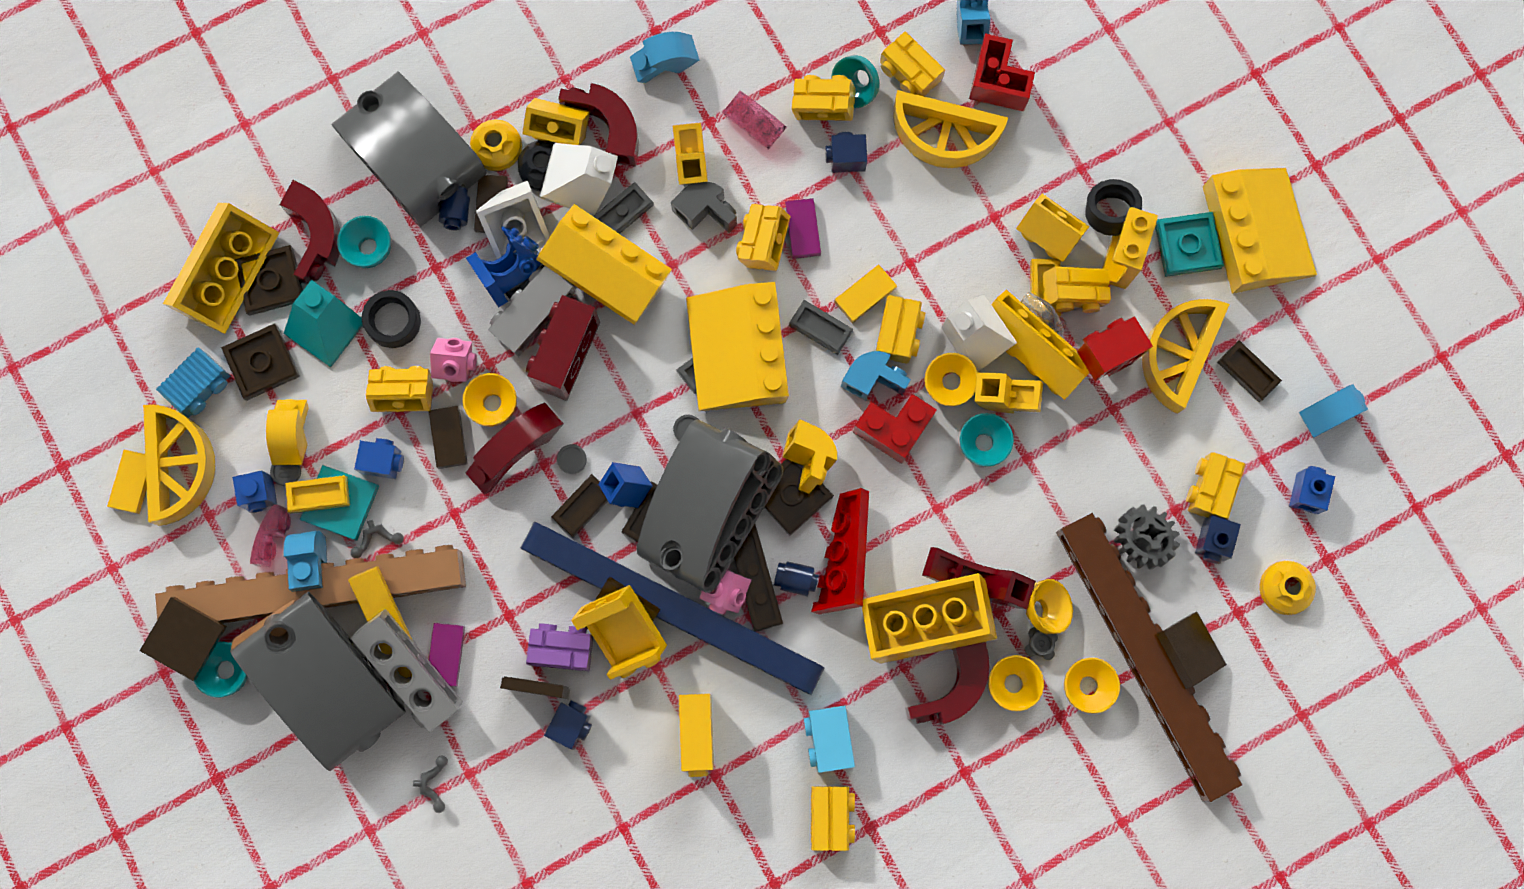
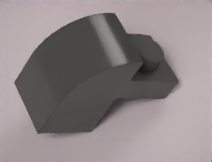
[671,182,737,233]

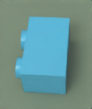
[803,706,855,773]

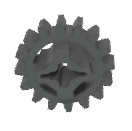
[1114,504,1180,570]

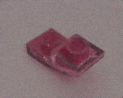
[722,91,787,150]
[250,505,291,567]

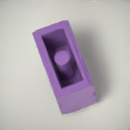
[526,623,593,671]

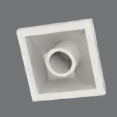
[540,143,618,216]
[476,181,550,259]
[941,295,1017,373]

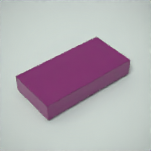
[785,198,821,259]
[429,623,465,687]

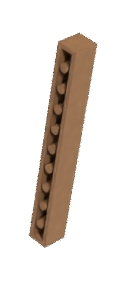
[155,545,466,624]

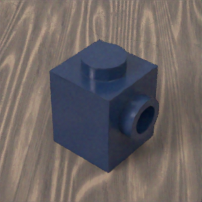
[825,132,867,173]
[1195,515,1241,564]
[544,700,592,750]

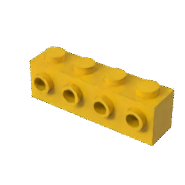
[991,289,1090,400]

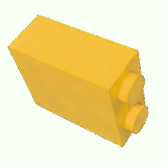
[679,694,714,777]

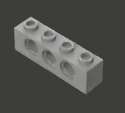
[350,609,463,733]

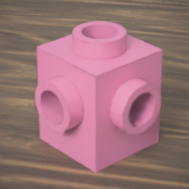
[430,338,477,382]
[699,570,751,615]

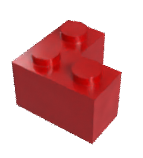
[969,33,1035,112]
[1077,316,1153,381]
[853,394,937,464]

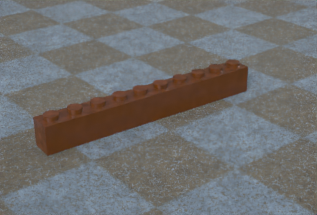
[1056,512,1242,802]

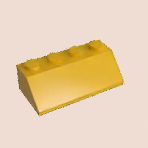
[163,203,280,334]
[536,204,672,325]

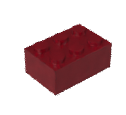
[526,295,600,401]

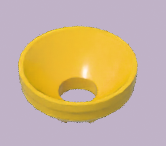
[470,119,522,171]
[925,353,978,406]
[463,373,517,427]
[1259,561,1316,615]
[1026,579,1073,634]
[988,655,1044,711]
[1064,658,1120,713]

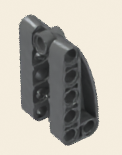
[331,71,487,228]
[637,420,783,593]
[231,592,406,771]

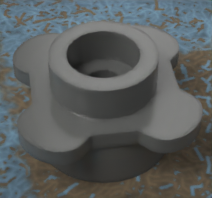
[1025,627,1058,660]

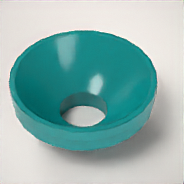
[831,55,880,108]
[337,216,392,268]
[959,413,1014,467]
[194,641,248,697]

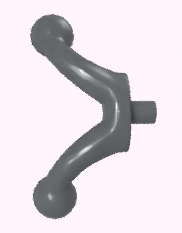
[350,520,404,558]
[413,755,448,813]

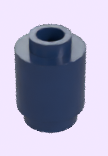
[438,186,470,231]
[773,561,819,597]

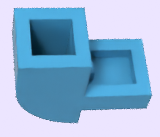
[956,0,991,45]
[630,32,700,83]
[841,351,911,401]
[1299,384,1368,438]
[284,531,327,592]

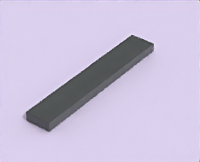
[504,182,654,299]

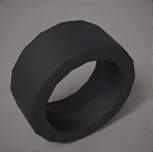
[1085,179,1142,236]
[361,290,421,348]

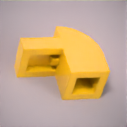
[673,122,708,185]
[974,373,1043,414]
[266,399,309,465]
[782,419,837,494]

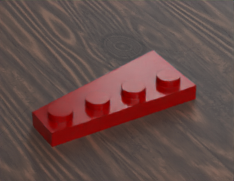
[811,488,869,615]

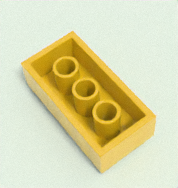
[862,573,997,664]

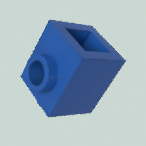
[354,438,404,479]
[598,462,653,508]
[1289,466,1335,514]
[232,470,277,513]

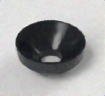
[518,140,555,192]

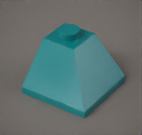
[283,280,363,367]

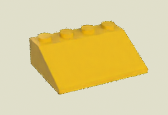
[1203,168,1317,294]
[686,282,789,411]

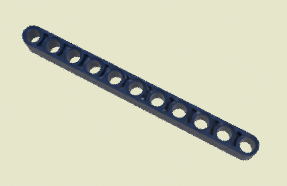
[520,522,825,695]

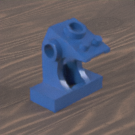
[466,226,541,308]

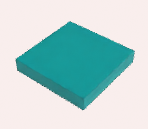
[1155,212,1224,277]
[300,465,379,541]

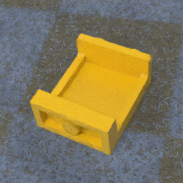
[1102,207,1158,289]
[571,585,667,680]

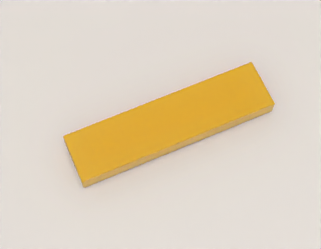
[348,566,413,678]

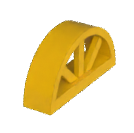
[893,90,1008,168]
[1142,299,1230,414]
[143,404,215,526]

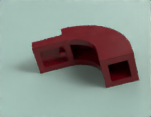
[558,83,639,167]
[279,180,340,285]
[465,402,564,494]
[922,547,1036,610]
[905,642,989,725]

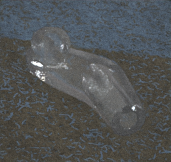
[1021,292,1067,336]

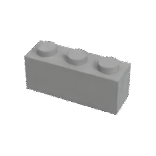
[488,266,576,357]

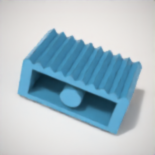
[156,347,231,418]

